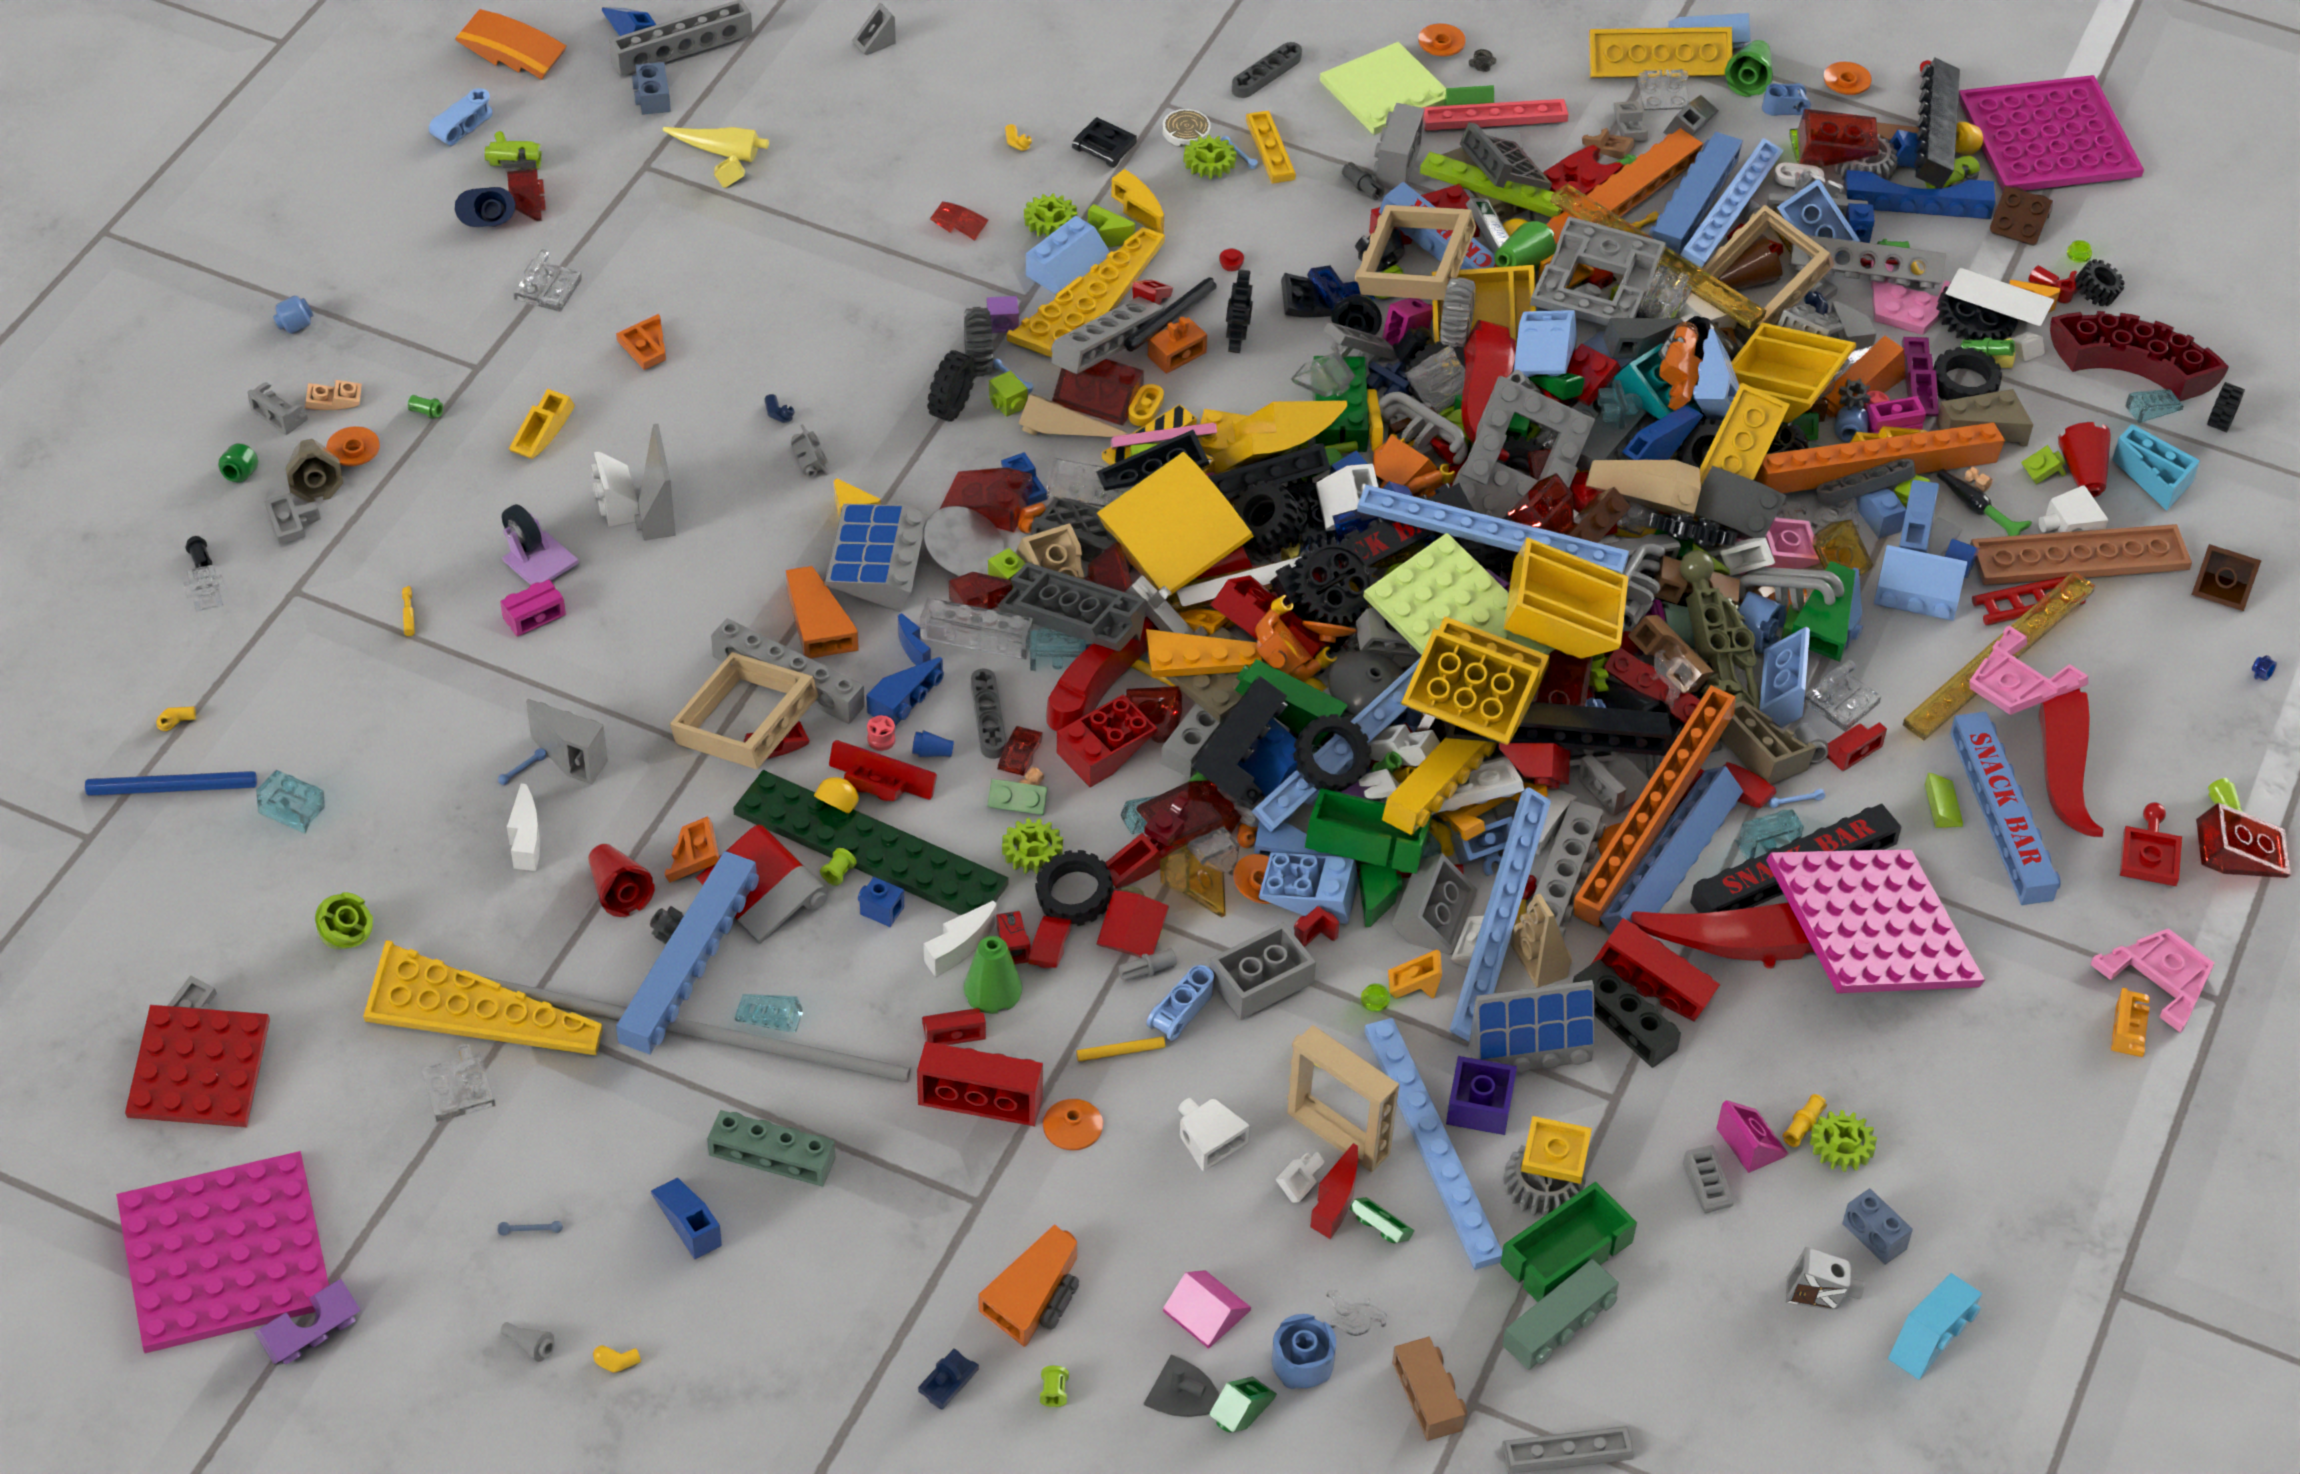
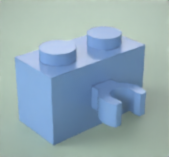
[1450,816,1513,876]

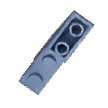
[1899,480,1939,553]

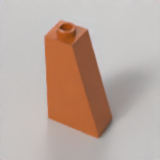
[1821,335,1905,418]
[786,566,859,659]
[978,1224,1077,1347]

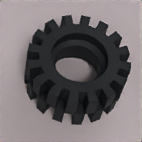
[2075,259,2125,307]
[2207,382,2245,433]

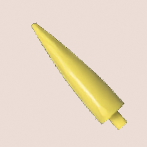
[663,127,769,162]

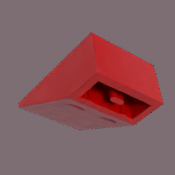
[1056,694,1158,787]

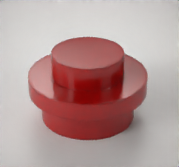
[1219,248,1244,271]

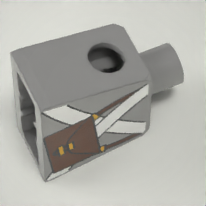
[1786,1247,1864,1310]

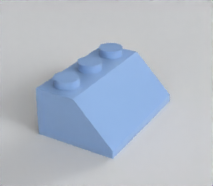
[1668,13,1750,49]
[1777,179,1860,259]
[1026,215,1110,294]
[1874,545,1967,621]
[1759,627,1810,728]

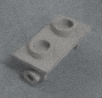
[1795,171,1846,198]
[791,424,828,477]

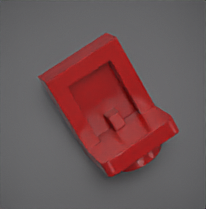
[1294,906,1340,947]

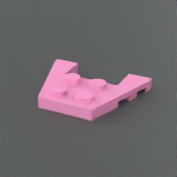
[1870,260,1950,335]
[1969,625,2088,715]
[2090,928,2214,1033]

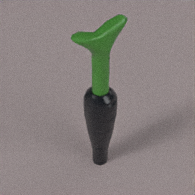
[1937,469,2032,536]

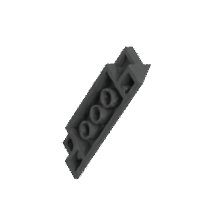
[1576,389,1659,472]
[997,562,1148,652]

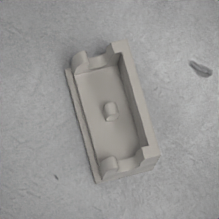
[247,382,308,435]

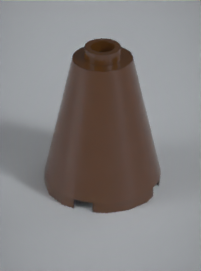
[1713,234,1783,292]

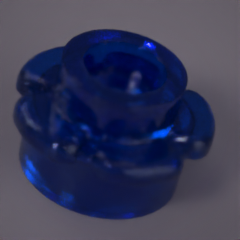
[2252,655,2277,681]

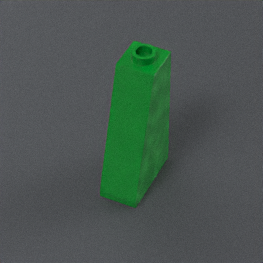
[1791,561,1856,662]
[1235,659,1347,747]

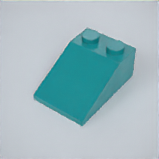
[1613,343,1701,419]

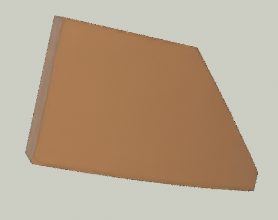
[1582,128,1634,159]

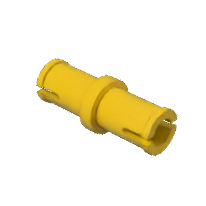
[1782,1094,1827,1147]

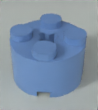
[1735,591,1787,654]
[1271,1314,1336,1389]

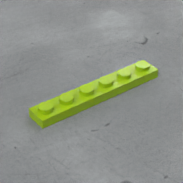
[1420,151,1567,217]

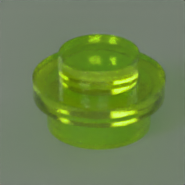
[2067,240,2092,263]
[1361,983,1390,1012]

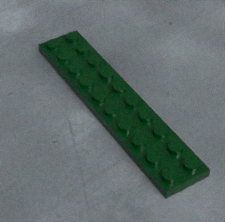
[733,770,1009,915]

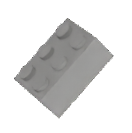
[1373,103,1425,190]
[1210,922,1316,1020]

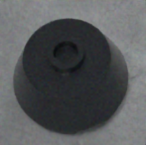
[1355,226,1405,272]
[1331,294,1382,335]

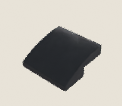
[1281,271,1338,317]

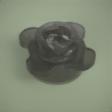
[1468,49,1496,72]

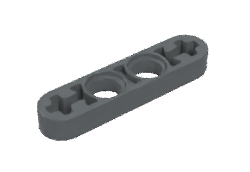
[1232,42,1302,98]
[1817,458,1916,505]
[971,668,1006,759]

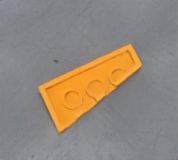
[1146,629,1262,678]

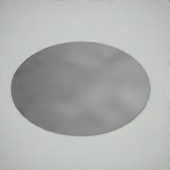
[924,506,1005,578]

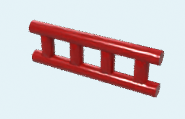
[1972,575,2086,625]

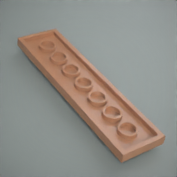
[1970,524,2192,585]

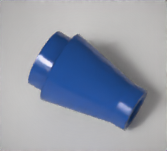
[912,730,954,757]

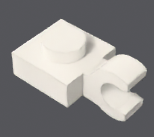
[1276,1152,1324,1203]

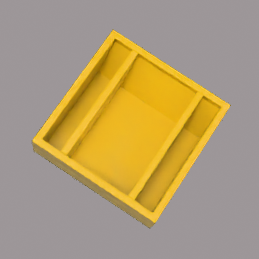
[1432,265,1537,369]
[1731,323,1856,423]
[1504,537,1629,659]

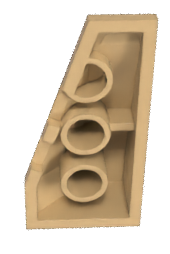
[1018,393,1127,437]
[1586,460,1701,515]
[1016,523,1084,579]
[1511,894,1572,988]

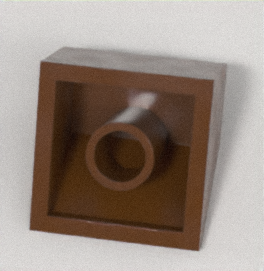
[2191,544,2262,611]

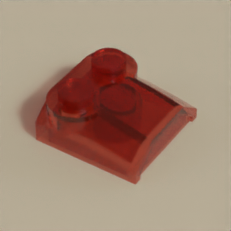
[1126,686,1183,743]

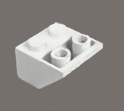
[591,452,639,527]
[1316,464,1380,531]

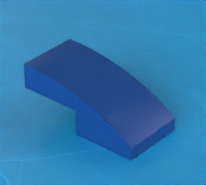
[1001,452,1048,507]
[898,613,931,665]

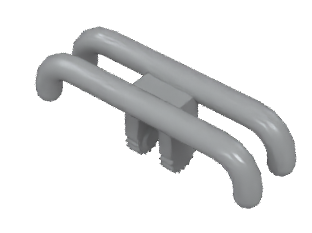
[1379,392,1468,465]
[1623,543,1665,629]
[1739,567,1844,611]

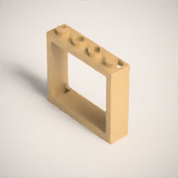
[1355,205,1476,300]
[1695,205,1835,330]
[670,652,819,770]
[1287,1025,1399,1172]

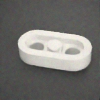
[1774,162,1824,187]

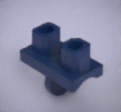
[1366,361,1412,397]
[918,1348,979,1410]

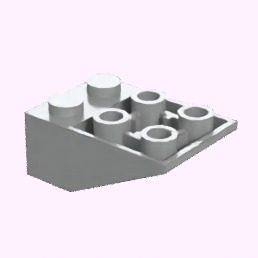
[526,699,608,784]

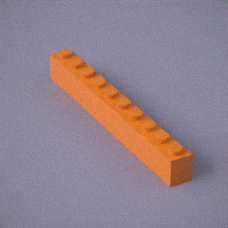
[1546,128,1703,244]
[1754,422,2005,493]
[1574,685,1736,928]

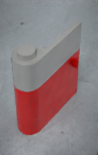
[696,825,828,943]

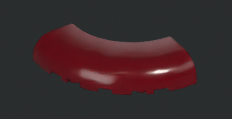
[2050,311,2229,402]

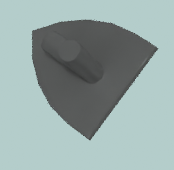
[1144,1355,1219,1417]

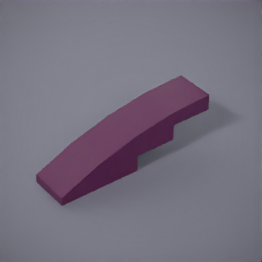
[1902,337,1939,417]

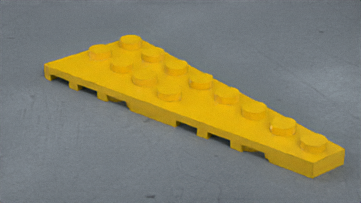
[1007,227,1165,358]
[363,940,603,1056]

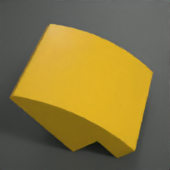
[1212,401,1347,474]
[1097,452,1254,598]
[1401,616,1549,745]

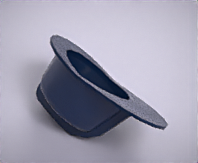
[454,187,515,227]

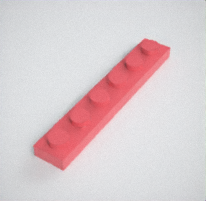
[1422,99,1569,131]

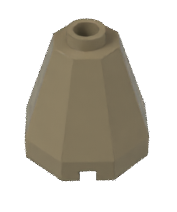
[285,439,343,503]

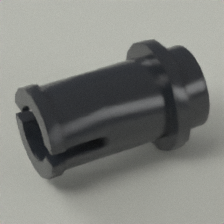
[185,536,212,571]

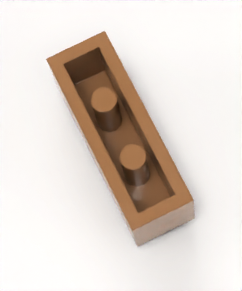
[1392,1336,1467,1441]

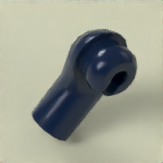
[1804,291,1829,315]
[764,394,795,423]

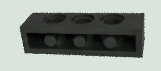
[1573,959,1681,1068]

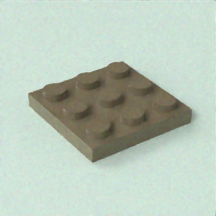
[1165,627,1268,722]

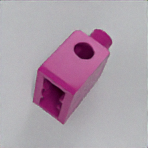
[1382,298,1433,346]

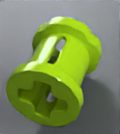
[820,848,857,886]
[1039,1365,1069,1407]

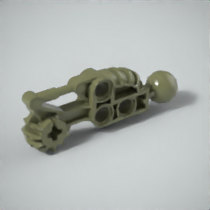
[1680,550,1760,710]

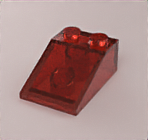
[1797,109,1879,167]
[940,467,1032,533]
[1136,780,1242,846]
[2196,802,2291,878]

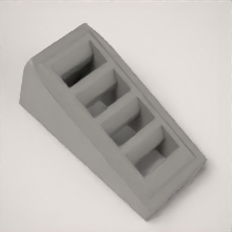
[1683,1145,1733,1213]

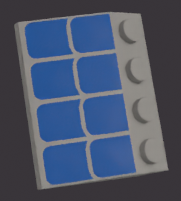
[824,504,927,612]
[1468,980,1595,1073]

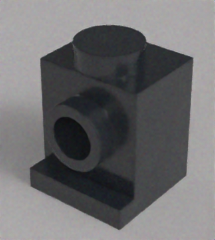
[1392,326,1435,366]

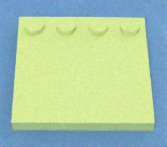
[1319,42,1446,135]

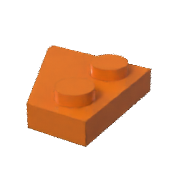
[616,314,666,370]
[665,816,719,883]

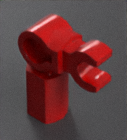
[2028,265,2081,303]

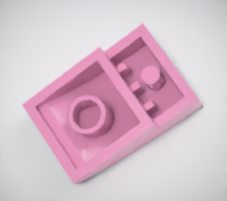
[1736,518,1821,575]

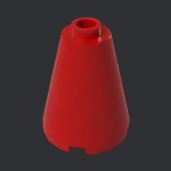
[2058,422,2111,497]
[588,844,655,917]

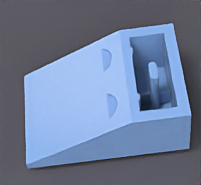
[1514,310,1577,377]
[1693,329,1739,420]
[1259,852,1359,924]

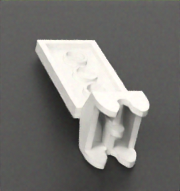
[1359,757,1524,815]

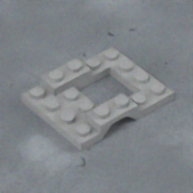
[1530,216,1666,326]
[1452,376,1595,519]

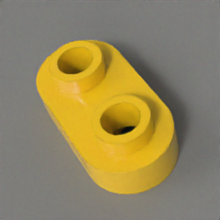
[1128,384,1164,426]

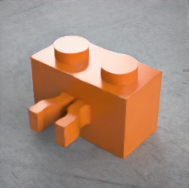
[1148,316,1207,374]

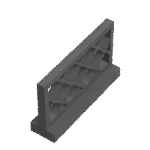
[1460,122,1552,190]
[1031,495,1133,575]

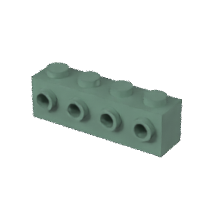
[707,1110,836,1187]
[1502,1259,1619,1370]

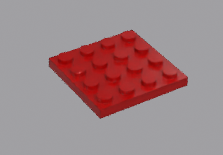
[125,1005,270,1127]

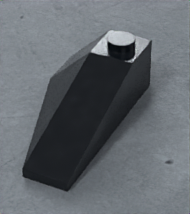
[1096,430,1210,491]

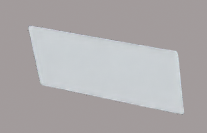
[1946,268,2054,326]

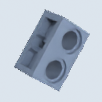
[632,62,671,115]
[1842,1188,1913,1265]

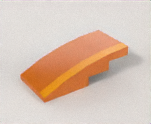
[455,9,567,80]

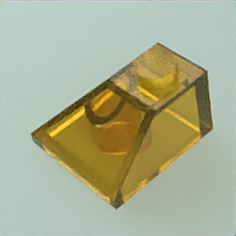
[1812,519,1873,576]
[1160,845,1226,918]

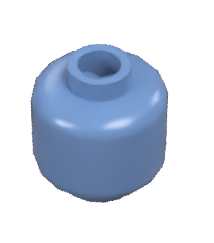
[273,296,314,334]
[1834,405,1869,443]

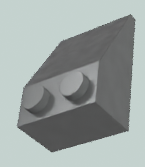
[1693,466,1786,540]

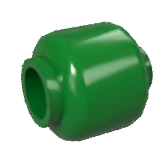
[218,443,258,483]

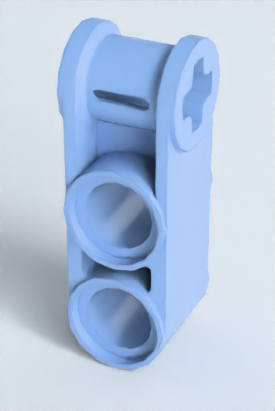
[429,88,492,146]
[1146,965,1214,1041]

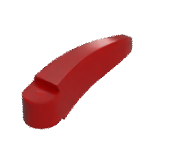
[1461,320,1516,462]
[1046,616,1160,732]
[2038,688,2104,837]
[1631,902,1815,961]

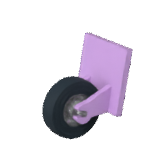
[501,504,579,585]

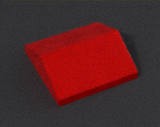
[1096,890,1169,958]

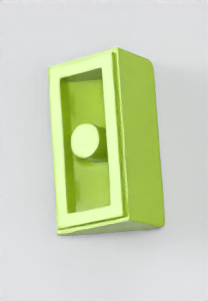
[1924,773,1963,828]

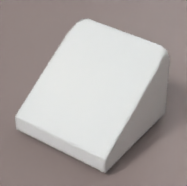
[2012,332,2045,361]

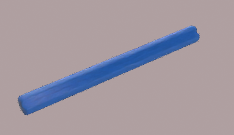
[85,771,257,796]

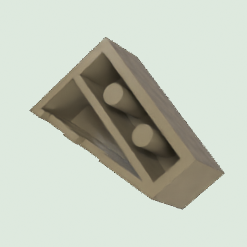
[1936,389,2033,446]
[1720,701,1817,784]

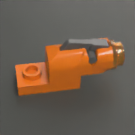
[1658,322,1703,411]

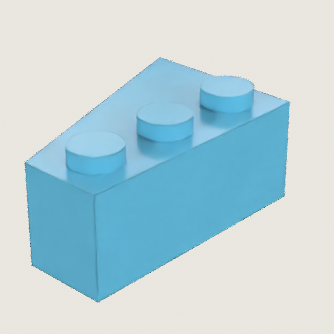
[2112,424,2200,511]
[1888,1273,1983,1380]

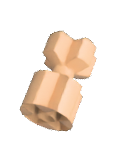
[1964,467,1993,492]
[1018,767,1044,785]

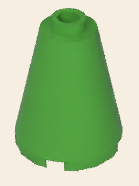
[1725,40,1773,97]
[1494,221,1558,271]
[964,936,1022,1014]

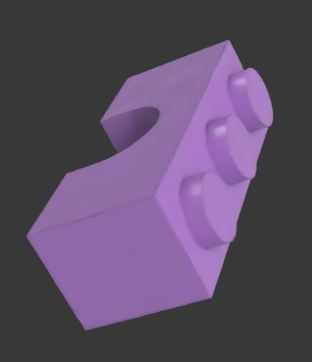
[254,1279,361,1365]

